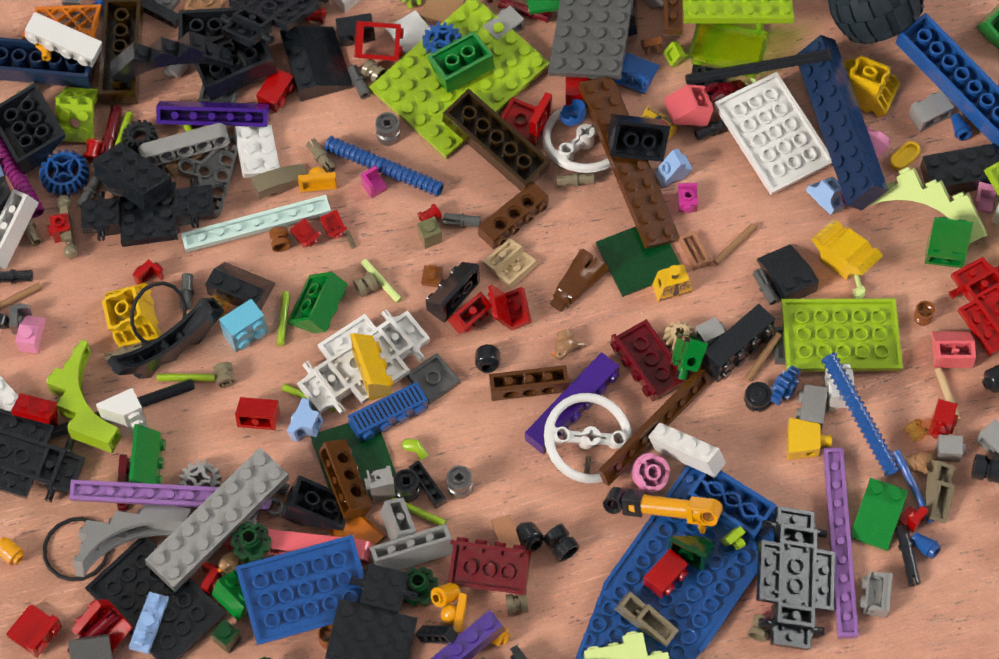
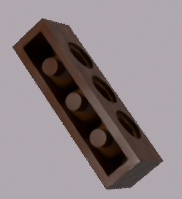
[478,181,549,249]
[489,365,569,401]
[318,439,372,519]

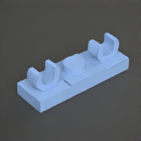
[129,591,169,655]

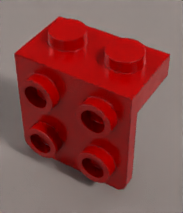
[488,284,532,331]
[11,393,58,426]
[71,599,132,653]
[7,605,62,658]

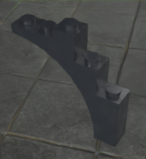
[110,31,233,83]
[107,298,224,379]

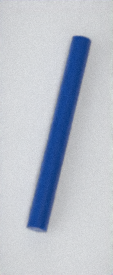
[893,449,934,524]

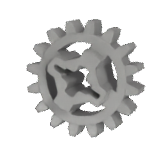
[179,460,222,487]

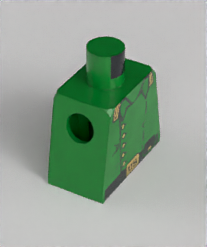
[671,333,708,381]

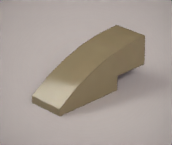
[251,164,308,199]
[926,460,955,524]
[614,592,679,646]

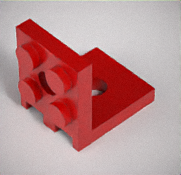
[501,92,552,146]

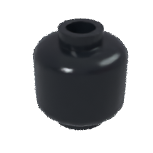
[475,344,500,373]
[982,365,999,393]
[516,522,543,551]

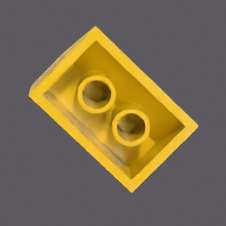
[350,333,394,401]

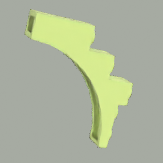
[869,166,988,243]
[584,631,669,659]

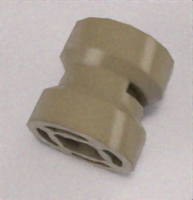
[361,59,386,82]
[353,272,379,297]
[213,362,236,388]
[506,594,528,614]
[748,614,770,642]

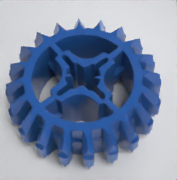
[39,149,90,197]

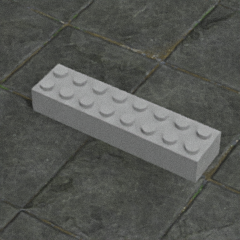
[145,448,289,592]

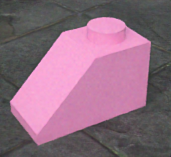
[15,316,46,354]

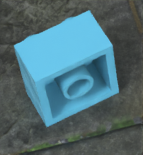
[219,299,268,352]

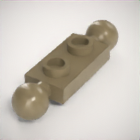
[56,195,79,259]

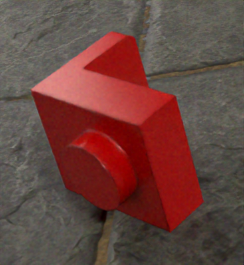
[319,210,347,239]
[47,213,70,243]
[133,259,164,284]
[201,562,222,597]

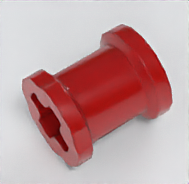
[306,7,326,24]
[83,139,103,162]
[417,204,442,222]

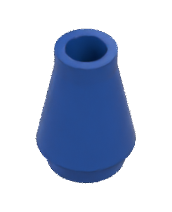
[950,113,972,141]
[910,532,941,559]

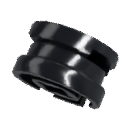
[744,382,772,412]

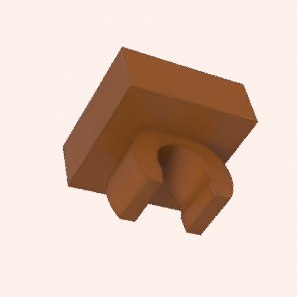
[640,36,662,55]
[421,265,443,287]

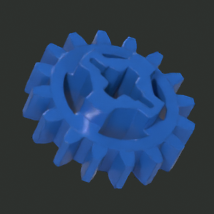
[422,22,462,54]
[770,365,801,406]

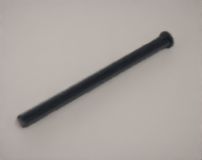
[685,47,832,85]
[49,379,195,442]

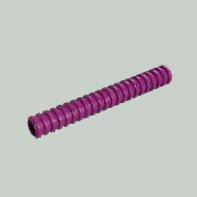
[0,134,45,218]

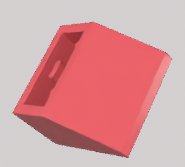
[664,84,714,126]
[931,331,976,368]

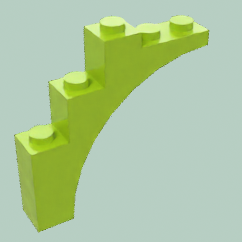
[46,339,122,453]

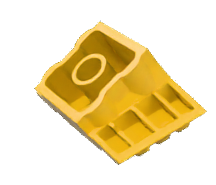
[843,56,901,118]
[811,220,883,280]
[102,282,162,348]

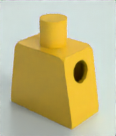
[787,418,832,460]

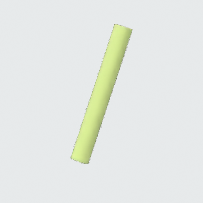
[361,259,402,303]

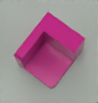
[360,166,387,198]

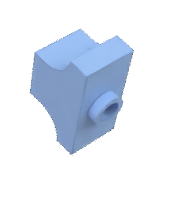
[654,149,692,187]
[806,177,845,215]
[287,398,324,442]

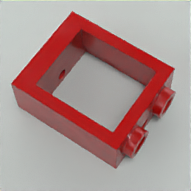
[354,21,404,61]

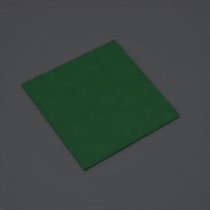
[595,226,680,297]
[310,423,396,489]

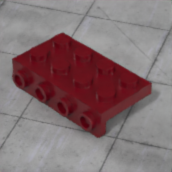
[610,319,689,402]
[448,537,532,595]

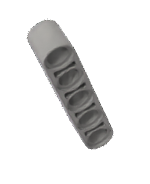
[138,123,230,166]

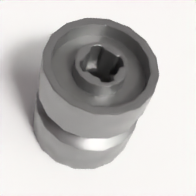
[375,112,400,146]
[446,465,473,499]

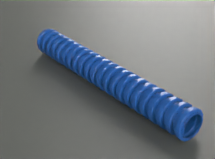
[325,136,444,197]
[821,353,900,476]

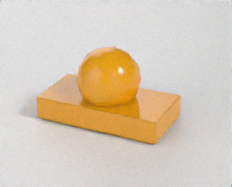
[298,166,337,192]
[440,593,468,635]

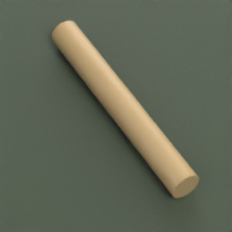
[935,367,961,422]

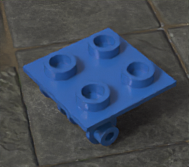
[614,52,660,94]

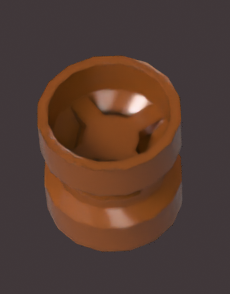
[269,226,291,252]
[913,301,935,326]
[318,624,332,649]

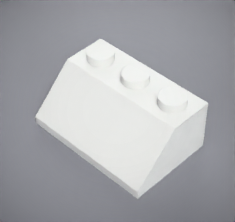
[96,388,149,438]

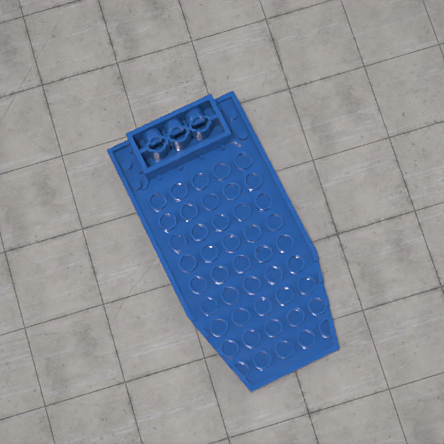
[576,465,777,659]

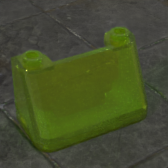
[688,24,771,79]

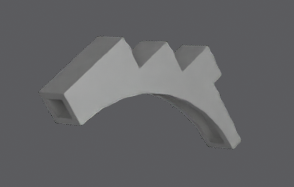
[73,505,191,577]

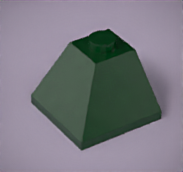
[668,536,715,571]

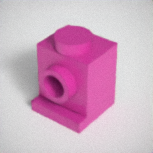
[677,183,698,213]

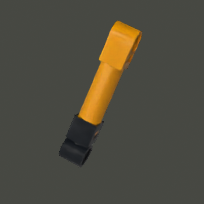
[603,487,723,534]

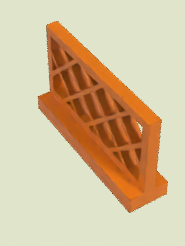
[22,4,103,40]

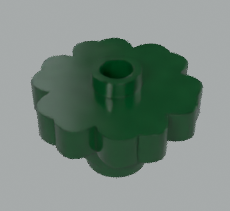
[230,521,272,562]
[404,566,439,607]

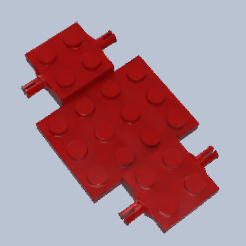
[949,257,999,357]

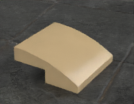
[483,238,538,288]

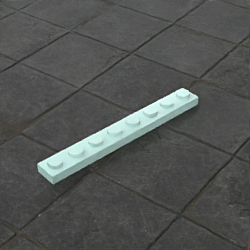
[181,195,331,253]

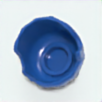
[559,99,587,127]

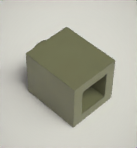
[417,217,442,249]

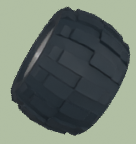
[828,0,924,44]

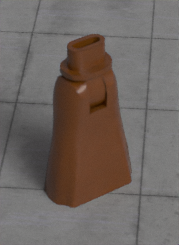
[550,249,609,312]

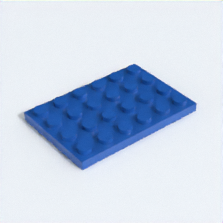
[235,535,364,646]

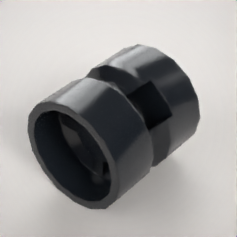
[971,454,999,483]
[393,469,420,503]
[543,524,580,562]

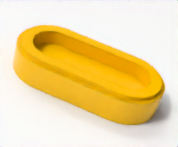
[889,141,921,172]

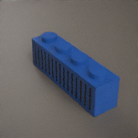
[348,382,428,442]

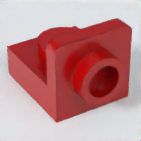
[289,218,321,248]
[898,505,929,533]

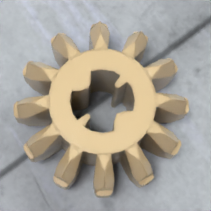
[663,319,695,351]

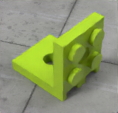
[55,87,99,142]

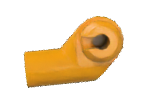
[34,43,51,61]

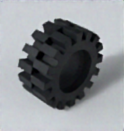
[122,119,158,154]

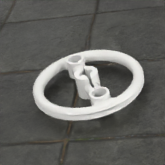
[542,107,611,173]
[544,393,632,483]

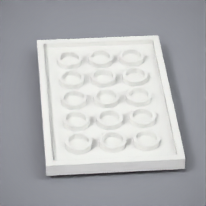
[713,72,833,195]

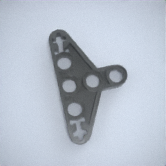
[178,135,238,218]

